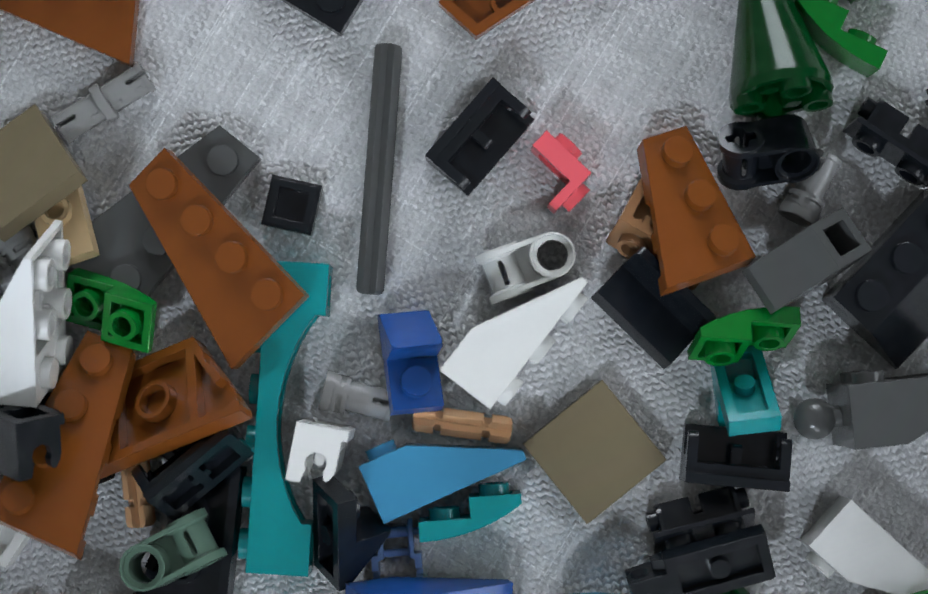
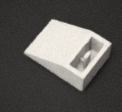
[0,220,73,408]
[440,277,588,409]

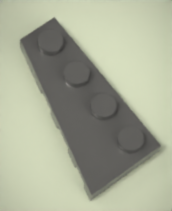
[69,125,261,297]

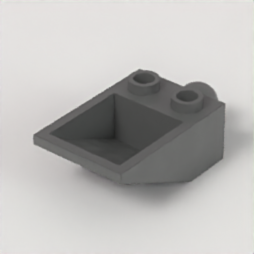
[793,370,928,450]

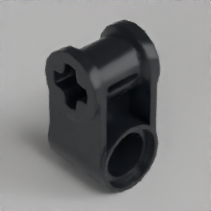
[717,114,820,191]

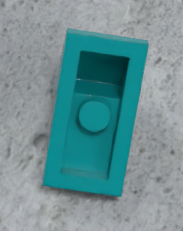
[710,345,782,436]

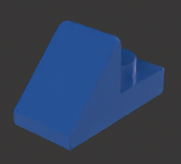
[377,310,444,416]

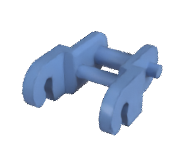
[371,518,424,579]

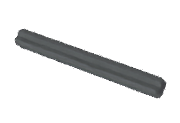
[356,43,402,295]

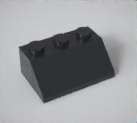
[821,188,928,369]

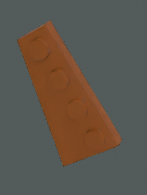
[129,148,310,369]

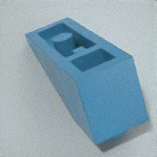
[359,439,527,524]

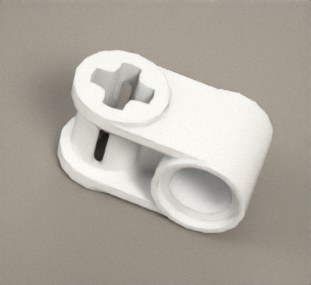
[474,232,576,305]

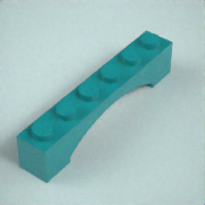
[238,261,333,577]

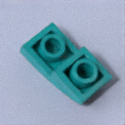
[418,481,522,543]

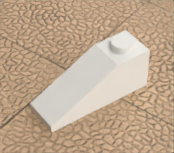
[799,496,928,594]

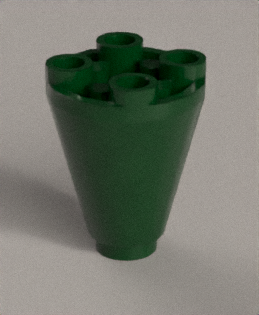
[729,0,834,121]

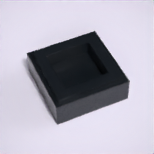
[261,174,323,236]

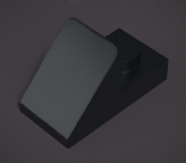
[312,476,391,591]

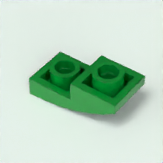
[793,0,888,77]
[66,268,157,353]
[687,306,801,366]

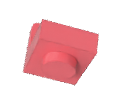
[531,130,591,214]

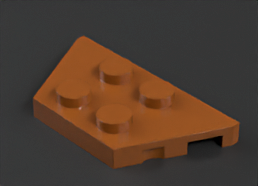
[100,336,253,479]

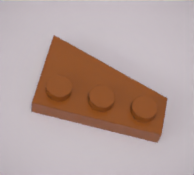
[0,0,140,67]
[637,126,756,297]

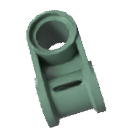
[119,508,228,592]

